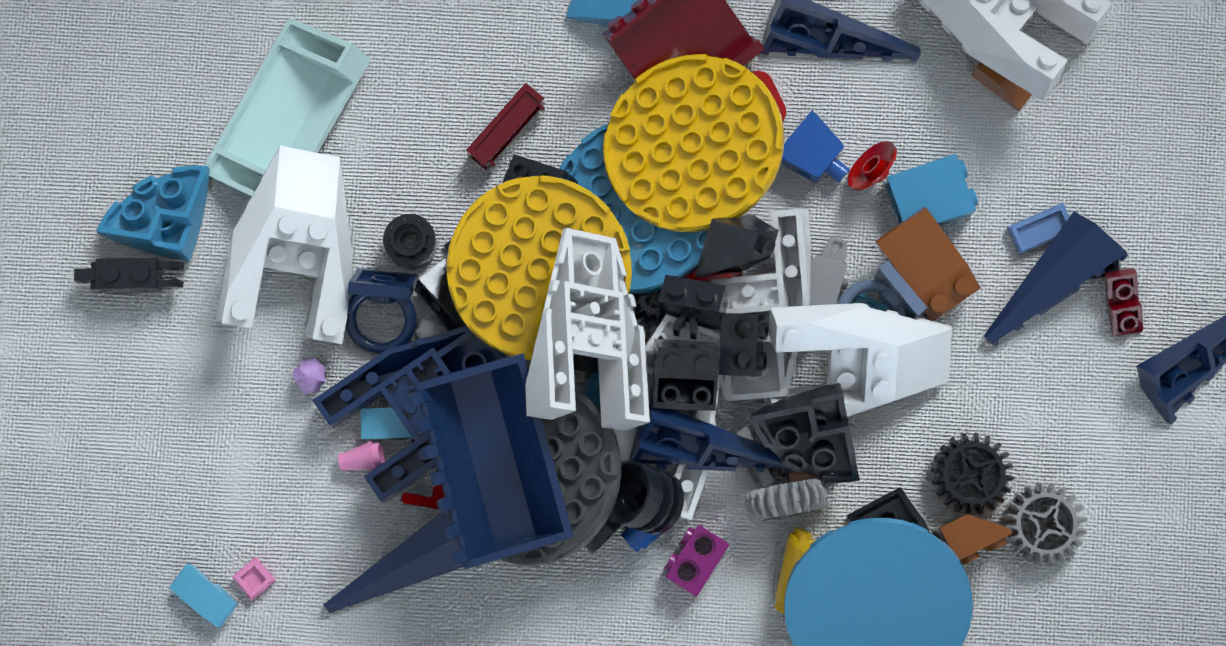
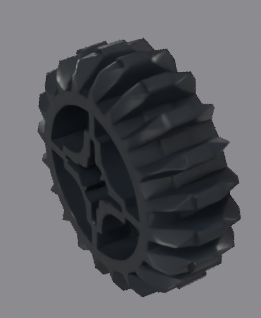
[930,433,1014,515]

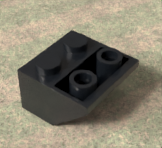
[652,339,720,411]

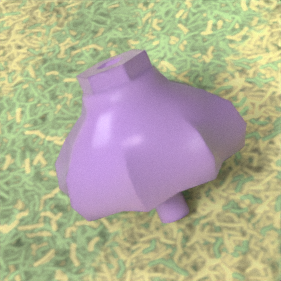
[292,357,326,394]

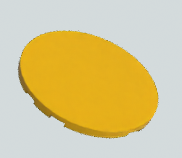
[603,54,784,232]
[446,176,632,361]

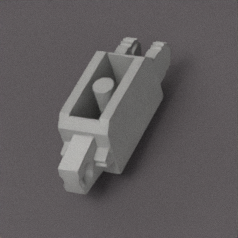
[809,237,851,306]

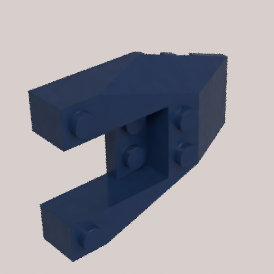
[312,326,507,504]

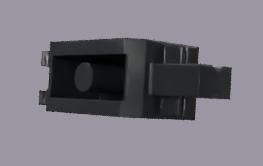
[74,258,184,294]

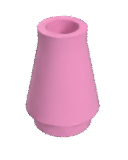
[338,441,385,471]

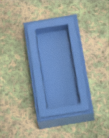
[1007,203,1070,255]

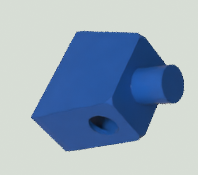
[781,110,850,183]

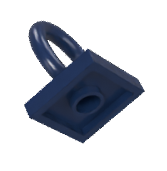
[345,268,418,354]

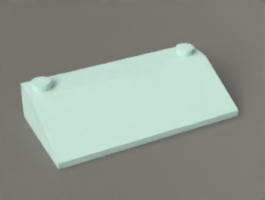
[204,17,371,199]

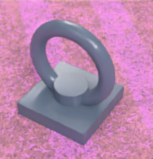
[837,261,927,319]

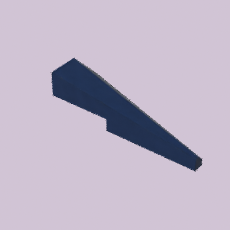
[760,0,921,62]
[984,211,1128,346]
[1136,315,1226,424]
[629,401,792,473]
[323,512,464,613]

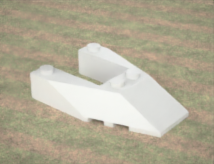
[918,0,1112,101]
[216,146,352,344]
[692,209,811,401]
[525,228,650,431]
[766,303,952,417]

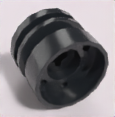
[608,460,684,535]

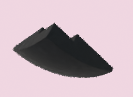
[751,383,860,483]

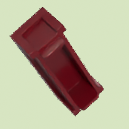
[466,83,545,171]

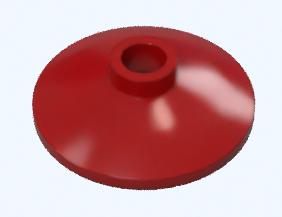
[847,141,897,191]

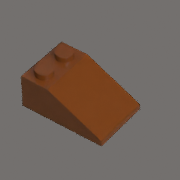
[875,207,981,321]

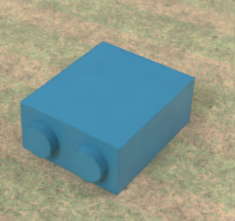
[884,154,978,226]

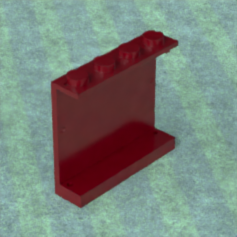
[602,0,765,80]

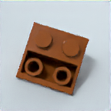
[932,514,1012,565]

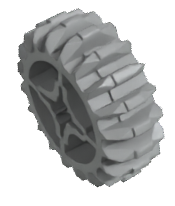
[745,479,828,522]
[1003,483,1087,566]

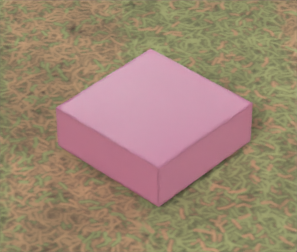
[232,557,276,600]

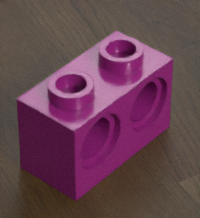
[663,524,730,597]

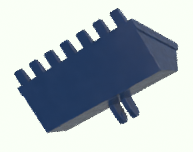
[408,353,574,569]

